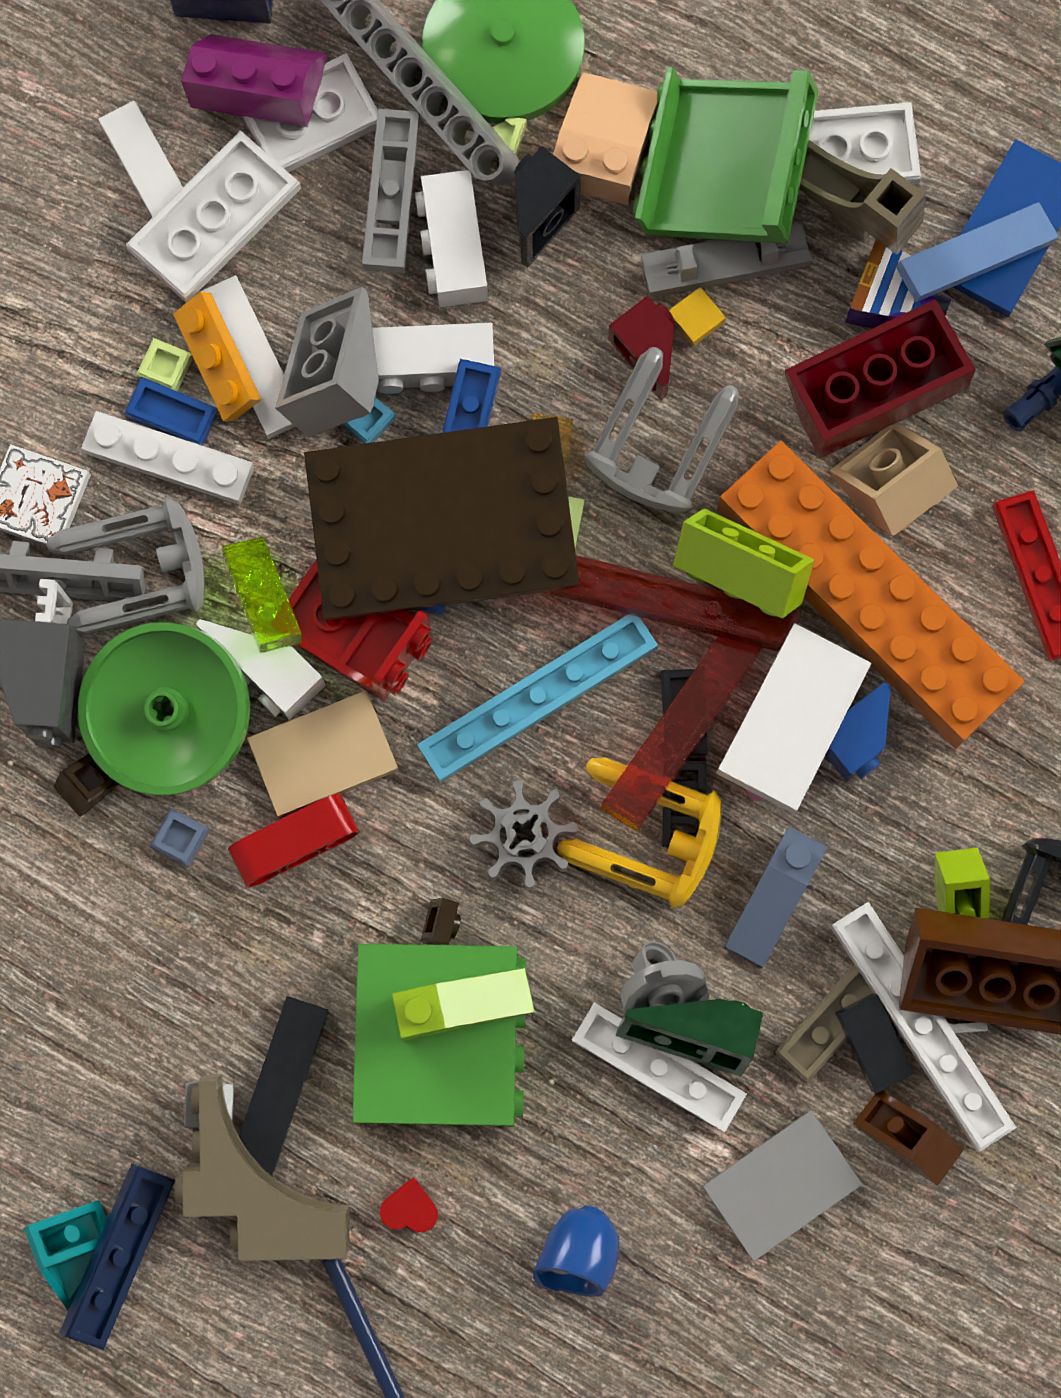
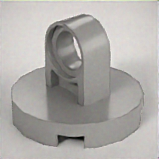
[620,941,710,1013]

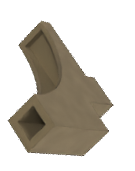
[799,140,925,255]
[175,1074,350,1261]

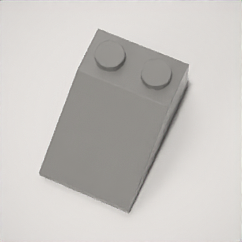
[275,287,379,437]

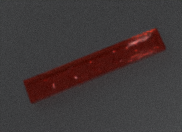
[542,555,801,652]
[600,610,773,832]

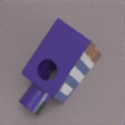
[845,240,951,328]

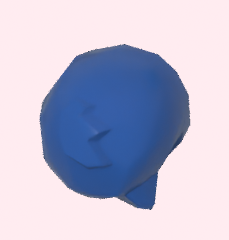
[533,1205,619,1297]

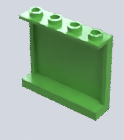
[633,67,819,243]
[353,944,526,1127]

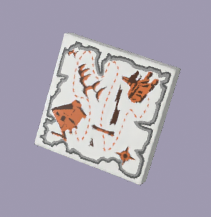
[0,444,91,547]

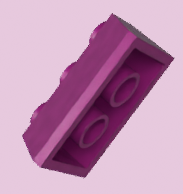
[181,34,328,127]

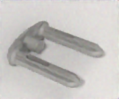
[584,347,739,514]
[47,497,205,635]

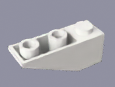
[195,619,326,721]

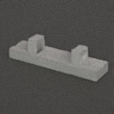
[362,108,420,273]
[641,223,811,298]
[0,541,147,601]

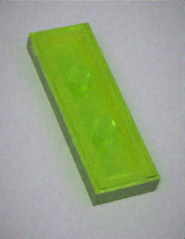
[222,536,302,653]

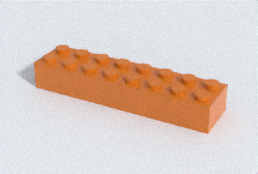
[717,440,1025,749]

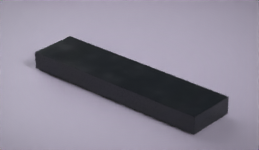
[239,996,329,1176]

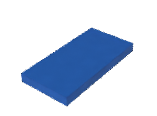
[952,139,1061,318]

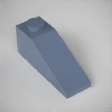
[724,826,827,968]

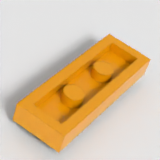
[173,292,262,421]

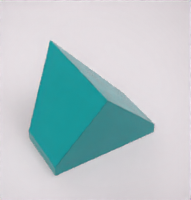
[23,1200,107,1311]

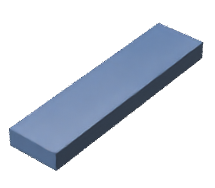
[896,202,1059,302]

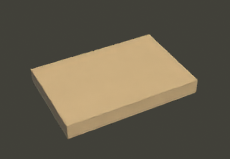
[247,690,399,819]

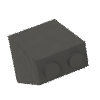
[0,619,86,748]

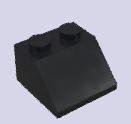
[514,146,581,268]

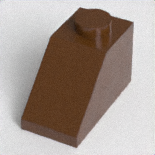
[853,1090,964,1186]

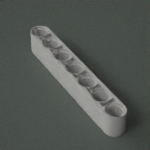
[321,0,519,186]

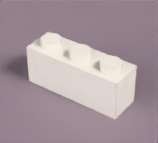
[415,170,488,308]
[372,323,494,394]

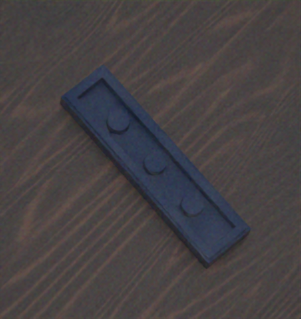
[59,1163,175,1350]

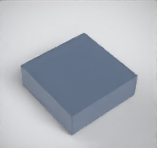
[150,808,210,868]

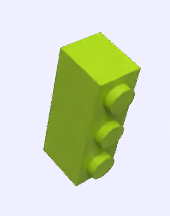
[673,508,815,618]

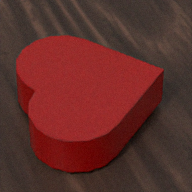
[380,1177,438,1232]

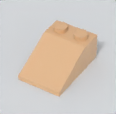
[553,72,658,206]

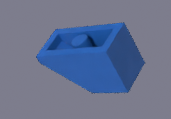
[825,682,891,782]

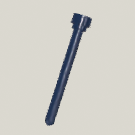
[322,1259,405,1398]

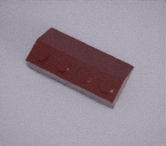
[785,299,976,459]

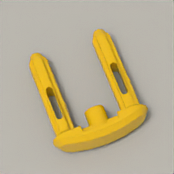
[557,757,722,909]

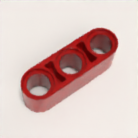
[228,793,360,888]

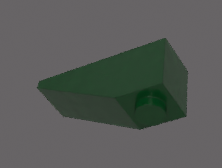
[615,999,763,1077]

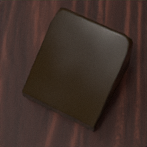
[54,753,119,817]

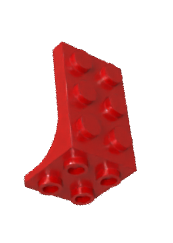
[270,558,433,702]

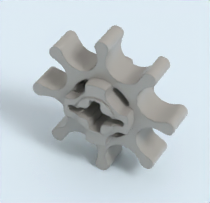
[470,780,578,890]

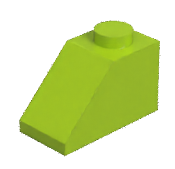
[935,847,990,919]

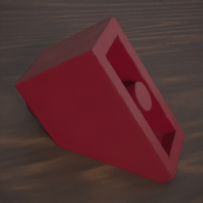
[608,295,675,401]

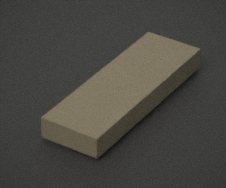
[773,964,873,1083]

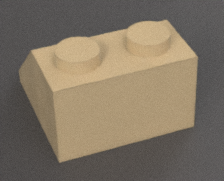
[829,423,958,536]

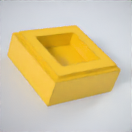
[669,287,726,347]

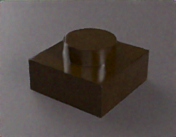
[420,898,461,945]

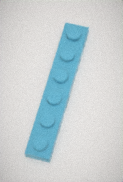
[417,610,658,783]

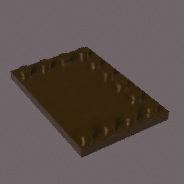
[304,417,580,622]

